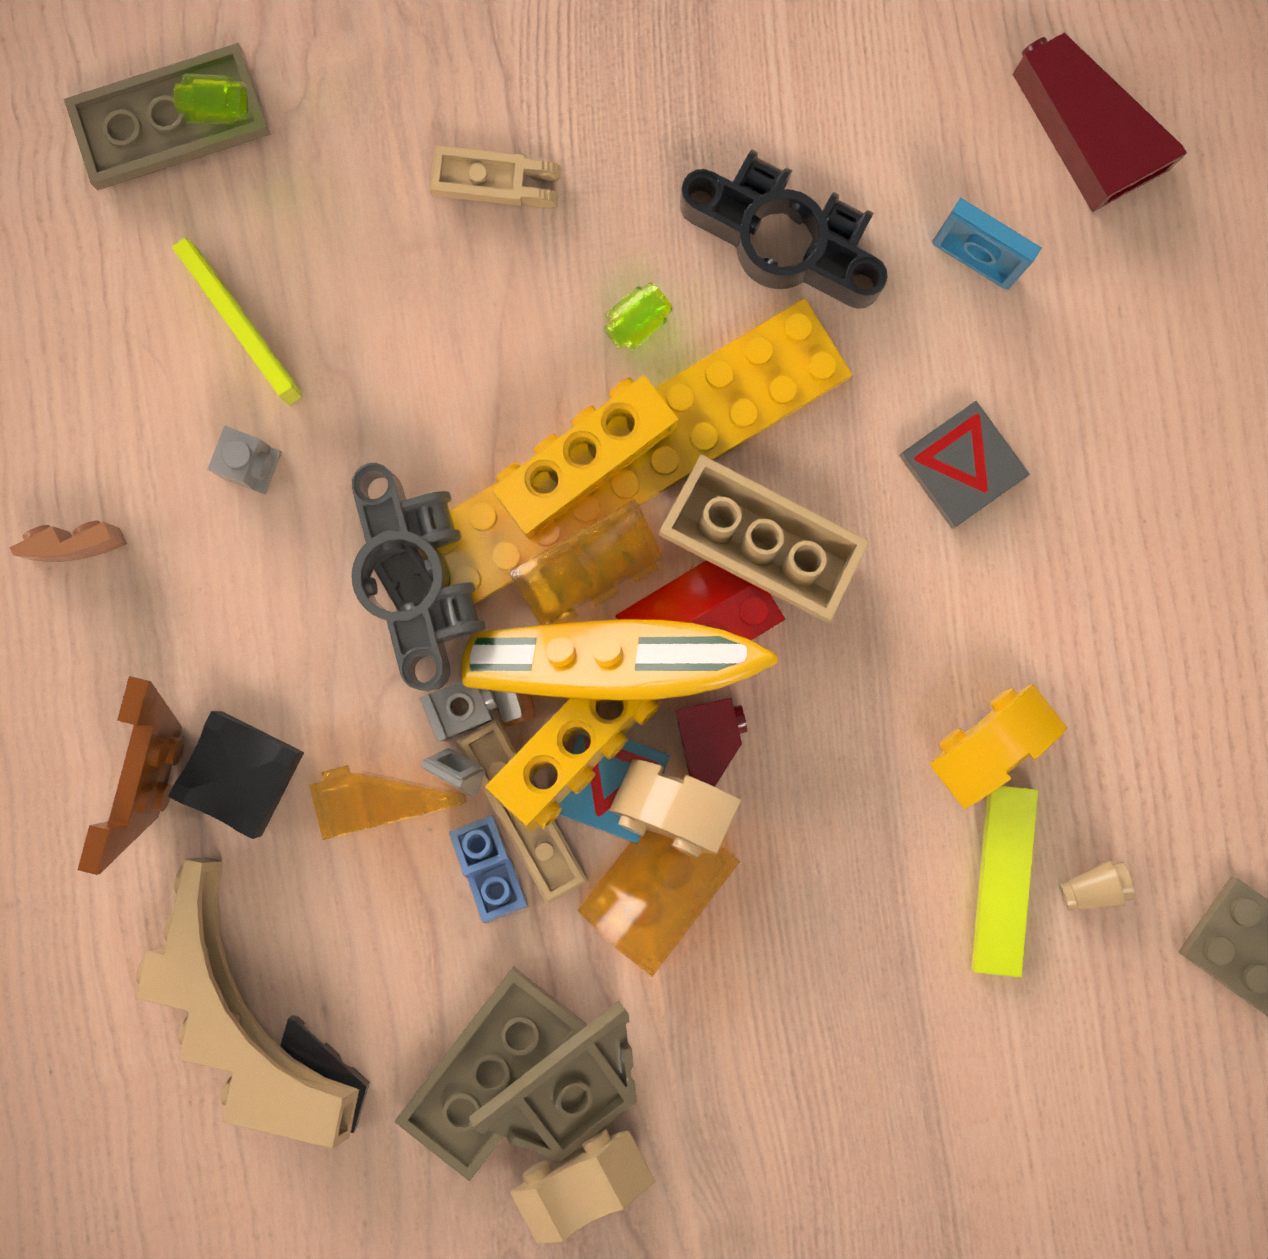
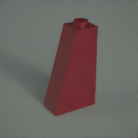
[1013,32,1187,213]

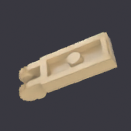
[429,145,562,209]

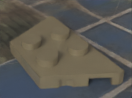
[469,1001,637,1162]

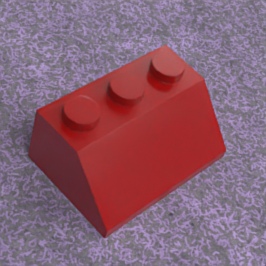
[615,560,786,640]

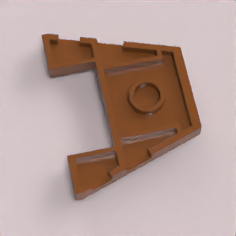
[77,676,184,875]

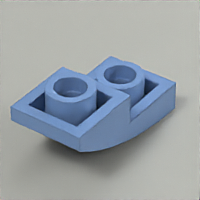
[449,815,529,924]

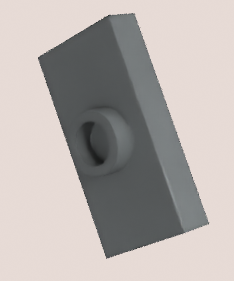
[374,546,433,612]

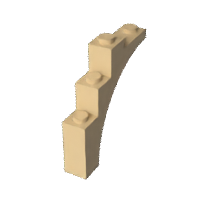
[136,858,359,1149]

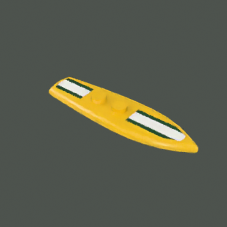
[461,619,778,700]

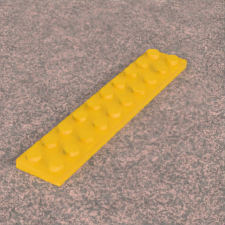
[421,298,853,613]

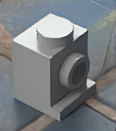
[207,425,282,494]
[420,681,498,741]

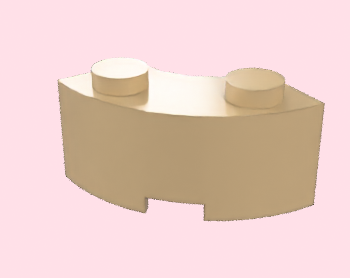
[609,760,741,858]
[510,1129,656,1244]

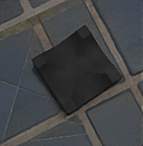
[168,711,304,839]

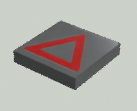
[899,401,1030,529]

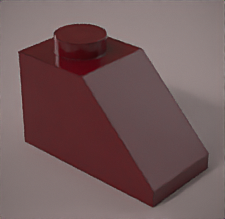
[675,697,748,787]

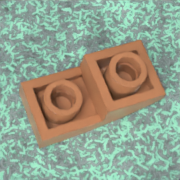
[10,520,127,562]

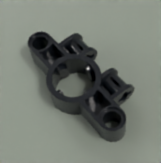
[680,149,888,309]

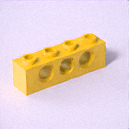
[491,374,679,539]
[485,698,660,833]

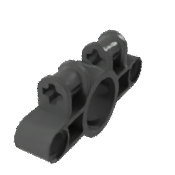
[351,463,486,692]

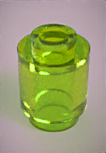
[174,74,248,125]
[603,282,673,350]

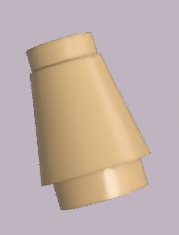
[1059,860,1136,911]

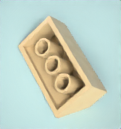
[658,454,870,623]

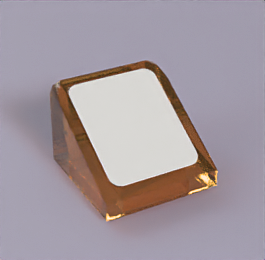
[493,691,537,727]

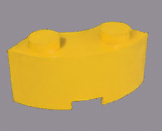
[929,683,1068,809]

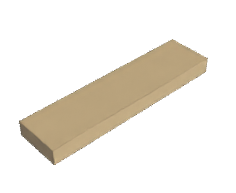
[457,718,588,904]

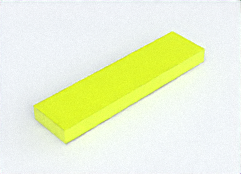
[171,237,302,406]
[971,786,1038,978]

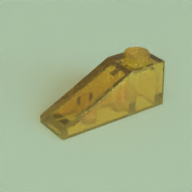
[309,765,467,840]

